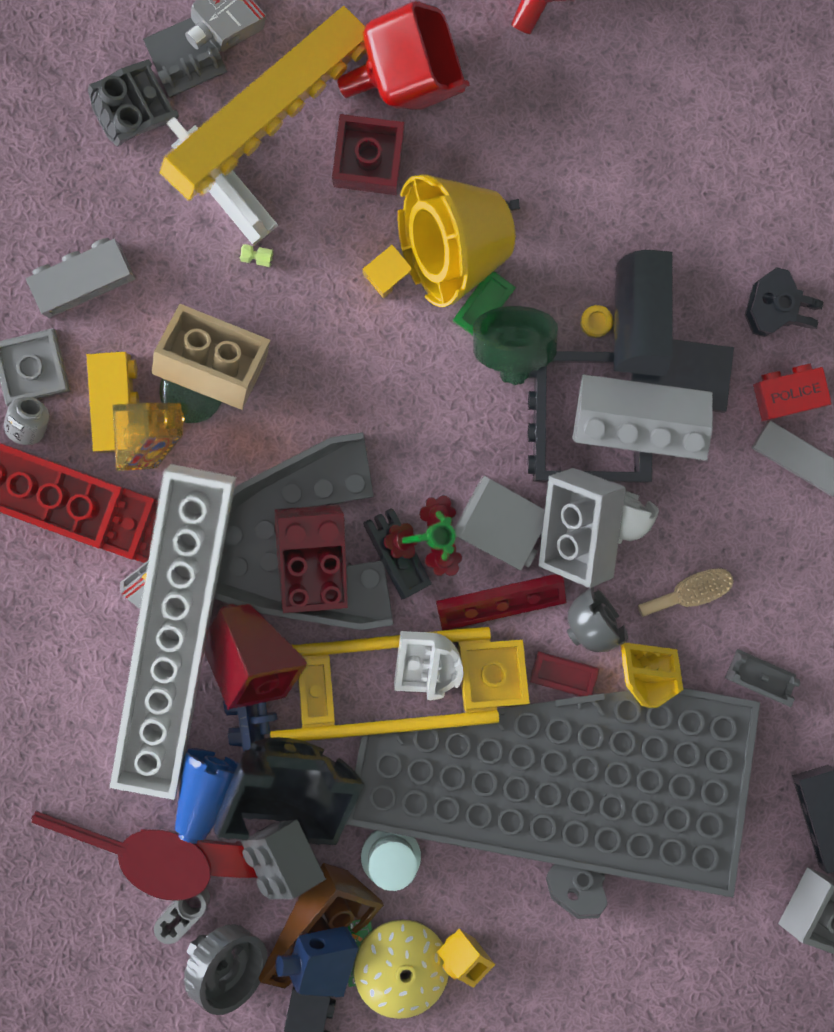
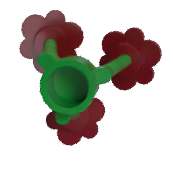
[384,495,462,576]

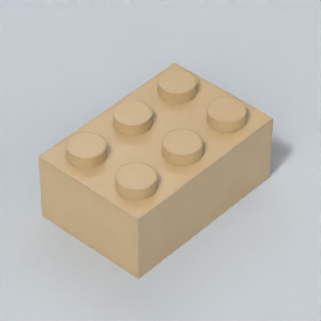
[152,304,270,410]

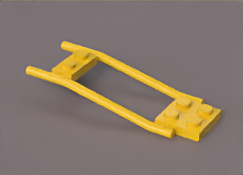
[270,627,530,741]

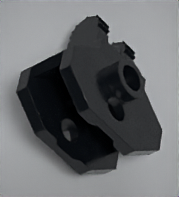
[744,267,824,337]

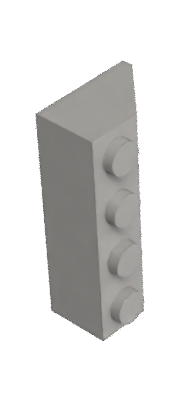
[572,374,713,461]

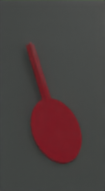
[31,811,211,901]

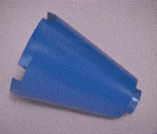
[175,748,239,843]

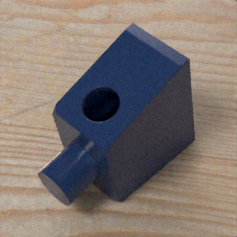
[276,926,359,997]

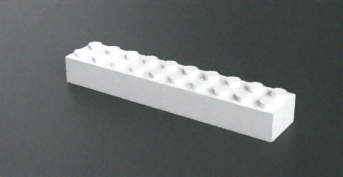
[110,464,236,800]

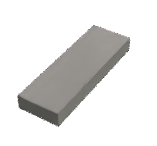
[751,421,834,497]

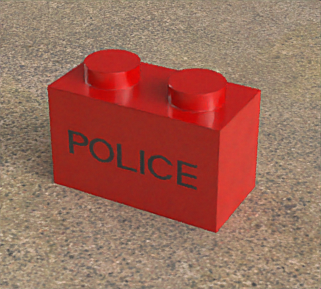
[753,363,832,421]

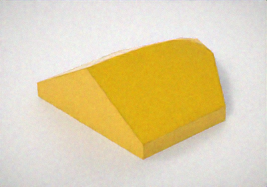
[621,642,684,708]

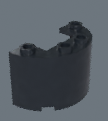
[214,737,364,845]

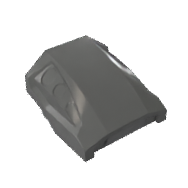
[88,59,179,147]

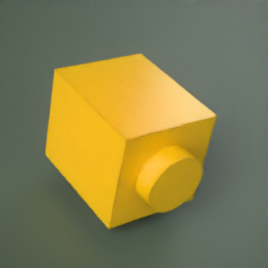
[437,929,496,988]

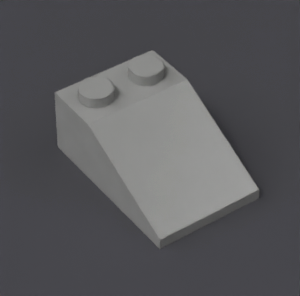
[778,867,834,954]

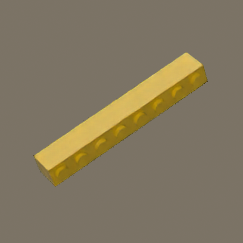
[160,6,366,201]

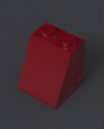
[204,604,307,710]

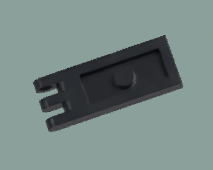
[363,508,432,600]

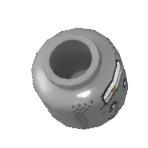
[3,397,50,445]

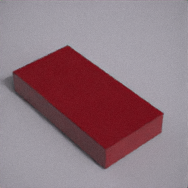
[529,651,600,696]

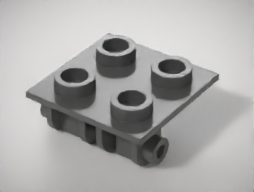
[143,18,227,98]

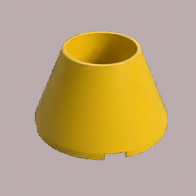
[397,174,515,307]

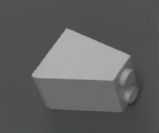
[454,476,545,570]

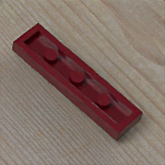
[436,574,567,631]

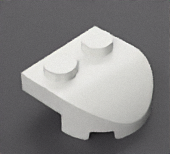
[394,631,463,700]

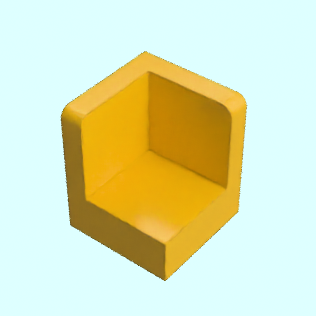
[362,245,412,299]

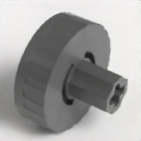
[184,924,267,1015]

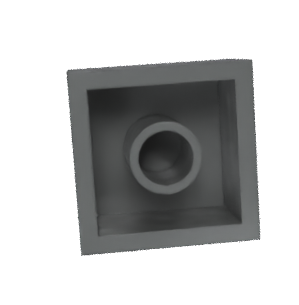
[241,820,326,899]

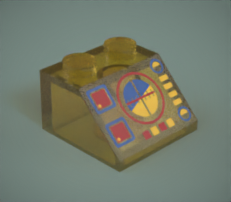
[112,403,184,471]

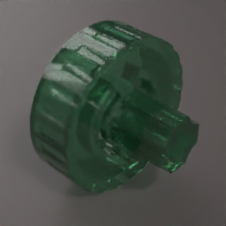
[473,306,558,385]

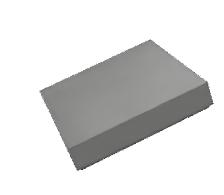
[0,328,70,406]

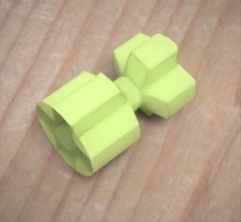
[240,244,273,267]

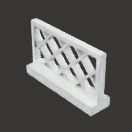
[167,117,278,246]

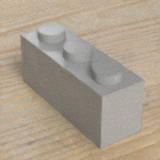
[25,238,136,318]

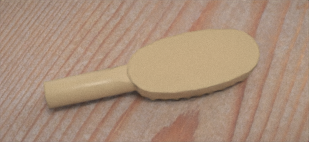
[638,568,733,617]

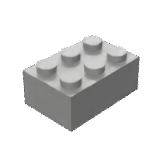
[539,468,626,588]

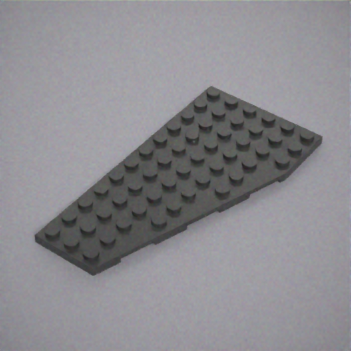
[346,688,760,898]

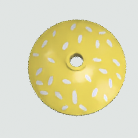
[353,920,449,1019]

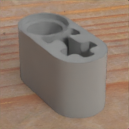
[154,889,210,944]

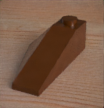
[259,863,384,989]

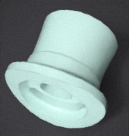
[361,830,421,891]

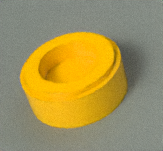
[580,305,613,338]

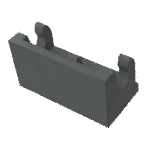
[725,649,800,707]

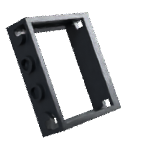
[527,351,652,483]

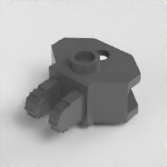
[546,864,608,919]

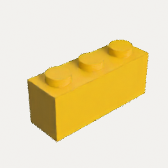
[86,352,142,453]

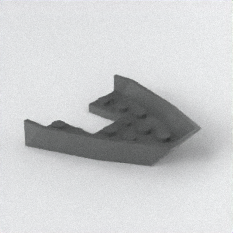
[214,432,393,630]

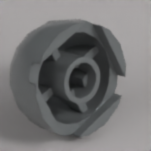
[567,587,628,653]

